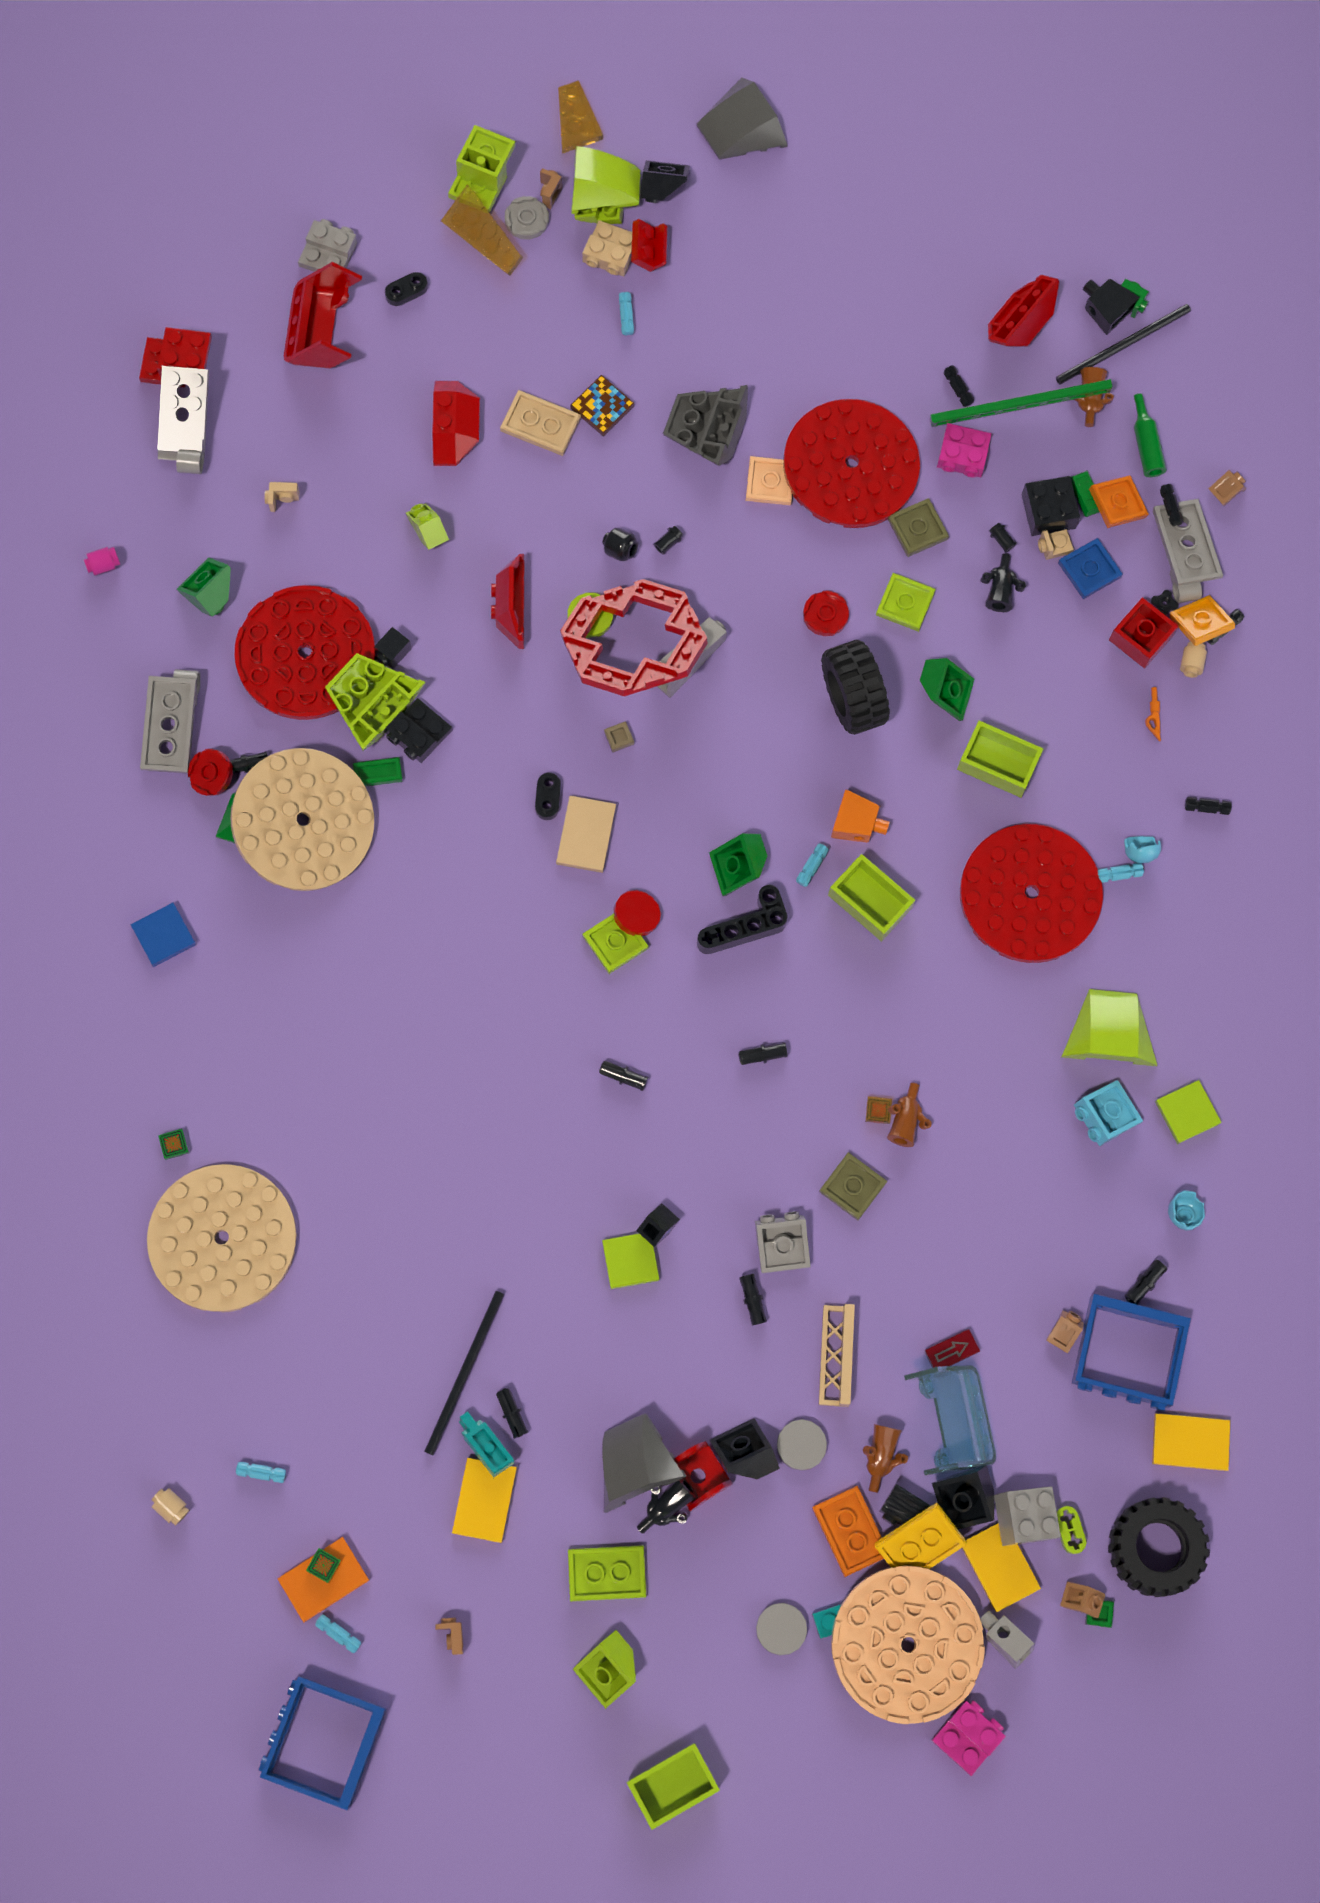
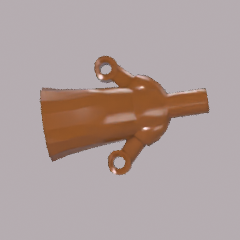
[1074,367,1114,427]
[887,1083,932,1147]
[863,1424,908,1493]

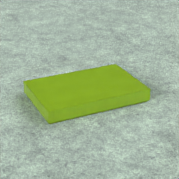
[568,1546,646,1602]

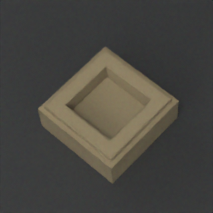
[604,721,634,753]

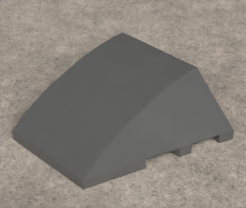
[697,77,787,160]
[663,385,748,466]
[602,1414,687,1513]

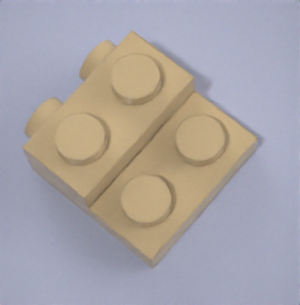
[582,220,632,277]

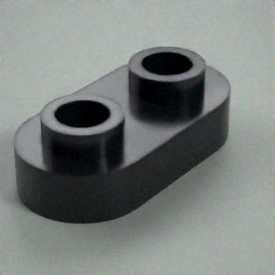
[385,272,428,306]
[535,773,561,820]

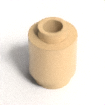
[1180,642,1207,678]
[151,1488,190,1526]

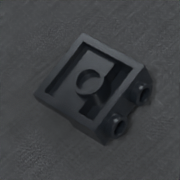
[385,698,453,763]

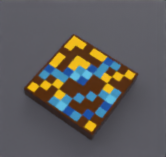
[570,375,634,437]

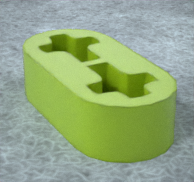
[1056,1506,1086,1554]

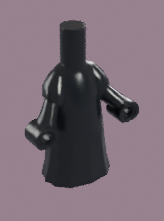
[980,553,1026,613]
[637,1478,698,1534]

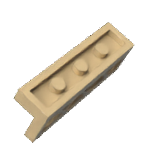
[819,1304,855,1407]

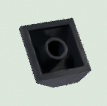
[640,160,690,203]
[709,1418,780,1479]
[932,1466,994,1529]

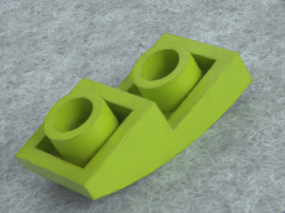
[574,206,623,224]

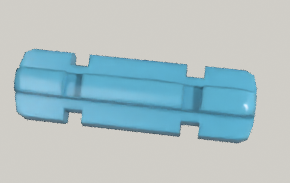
[619,292,634,336]
[796,843,829,887]
[1098,863,1144,883]
[236,1462,286,1483]
[315,1615,361,1653]

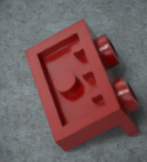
[631,219,667,272]

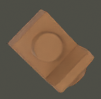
[540,168,562,209]
[1208,470,1246,506]
[1046,1310,1084,1353]
[1060,1582,1105,1618]
[435,1618,464,1655]

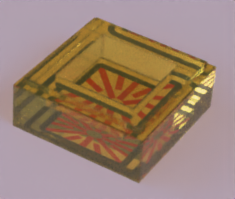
[865,1096,892,1124]

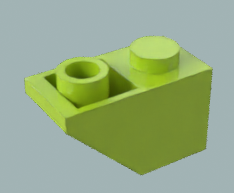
[406,503,449,550]

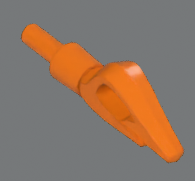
[1145,687,1161,741]

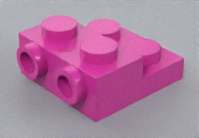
[937,423,992,478]
[931,1701,1006,1776]

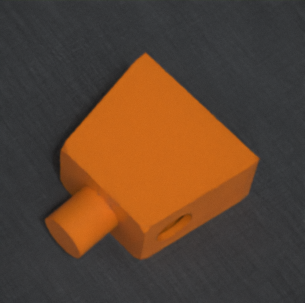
[831,789,890,843]

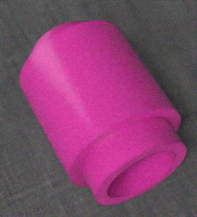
[84,547,120,576]

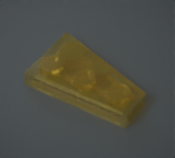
[558,80,603,154]

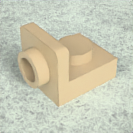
[265,482,300,512]
[1038,529,1074,560]

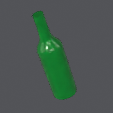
[1134,393,1167,478]

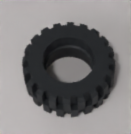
[821,640,890,735]
[1108,1497,1210,1597]

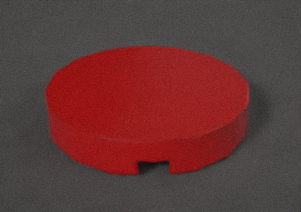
[803,591,849,636]
[188,749,233,796]
[613,890,661,936]

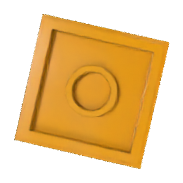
[1170,595,1235,646]

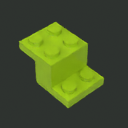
[448,125,516,214]

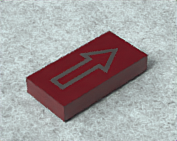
[924,1329,980,1374]

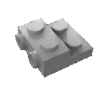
[298,219,357,272]
[755,1211,811,1273]

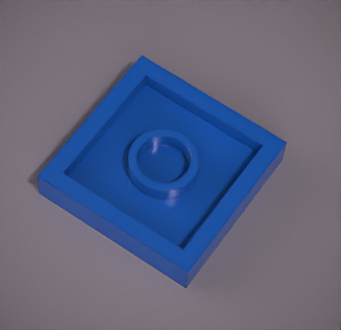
[1058,538,1123,600]
[130,902,196,967]

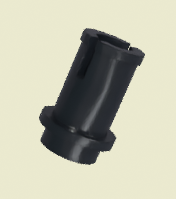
[989,523,1017,553]
[653,526,683,555]

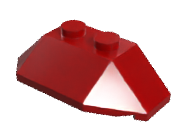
[988,275,1059,346]
[432,381,480,466]
[491,554,525,649]

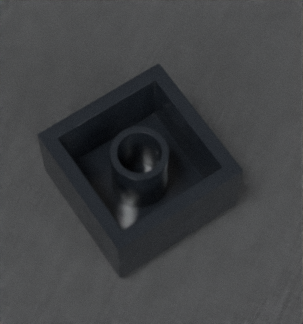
[1021,476,1080,536]

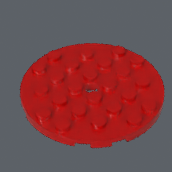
[783,399,920,528]
[234,585,375,720]
[960,824,1103,963]

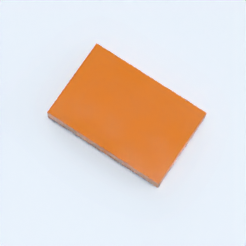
[812,1486,884,1578]
[278,1537,370,1623]

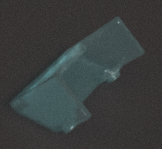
[904,1365,996,1476]

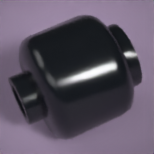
[602,528,638,561]

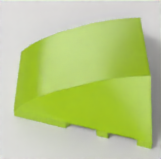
[571,146,641,214]
[325,653,426,751]
[1061,989,1158,1067]

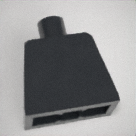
[1082,279,1140,335]

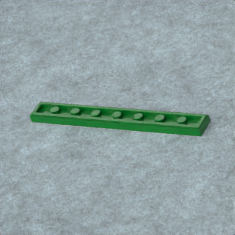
[930,379,1112,427]

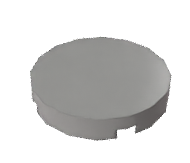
[505,196,549,240]
[777,1419,827,1470]
[756,1603,807,1655]

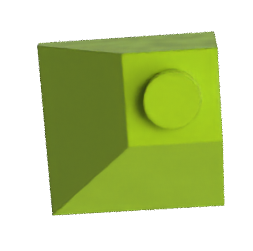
[573,1630,636,1709]

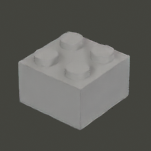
[994,1486,1061,1546]

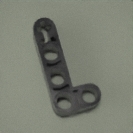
[697,885,787,954]

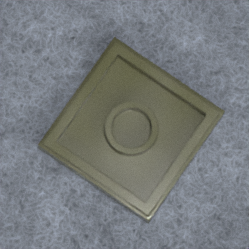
[888,498,949,557]
[819,1152,887,1221]

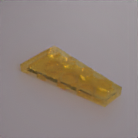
[441,184,523,276]

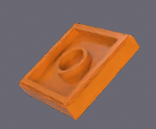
[1089,475,1149,528]

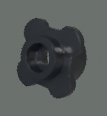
[1151,590,1178,615]

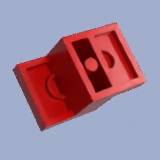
[139,327,212,388]

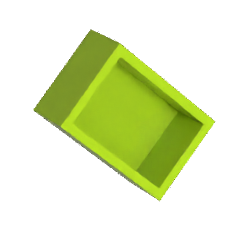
[957,720,1044,798]
[828,854,916,942]
[626,1743,720,1830]

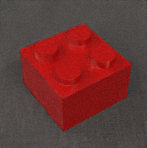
[1109,597,1179,669]

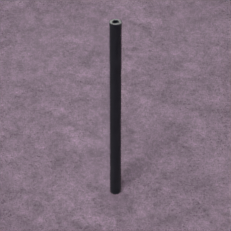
[1056,304,1191,385]
[424,1291,504,1456]

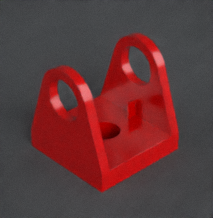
[674,1441,733,1512]

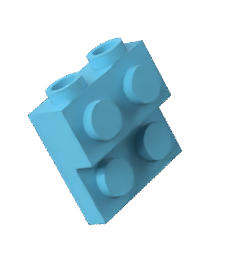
[1074,1080,1143,1146]

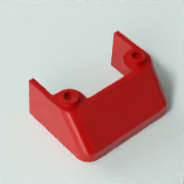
[284,262,362,368]

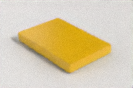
[1152,1413,1230,1471]
[452,1458,517,1543]
[875,1502,967,1569]
[962,1523,1041,1612]

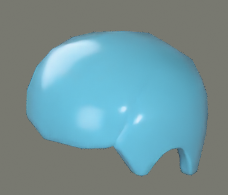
[1124,836,1161,863]
[1168,1190,1205,1231]

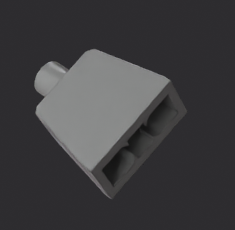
[980,1611,1034,1669]

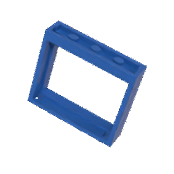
[1072,1294,1191,1411]
[258,1676,387,1810]

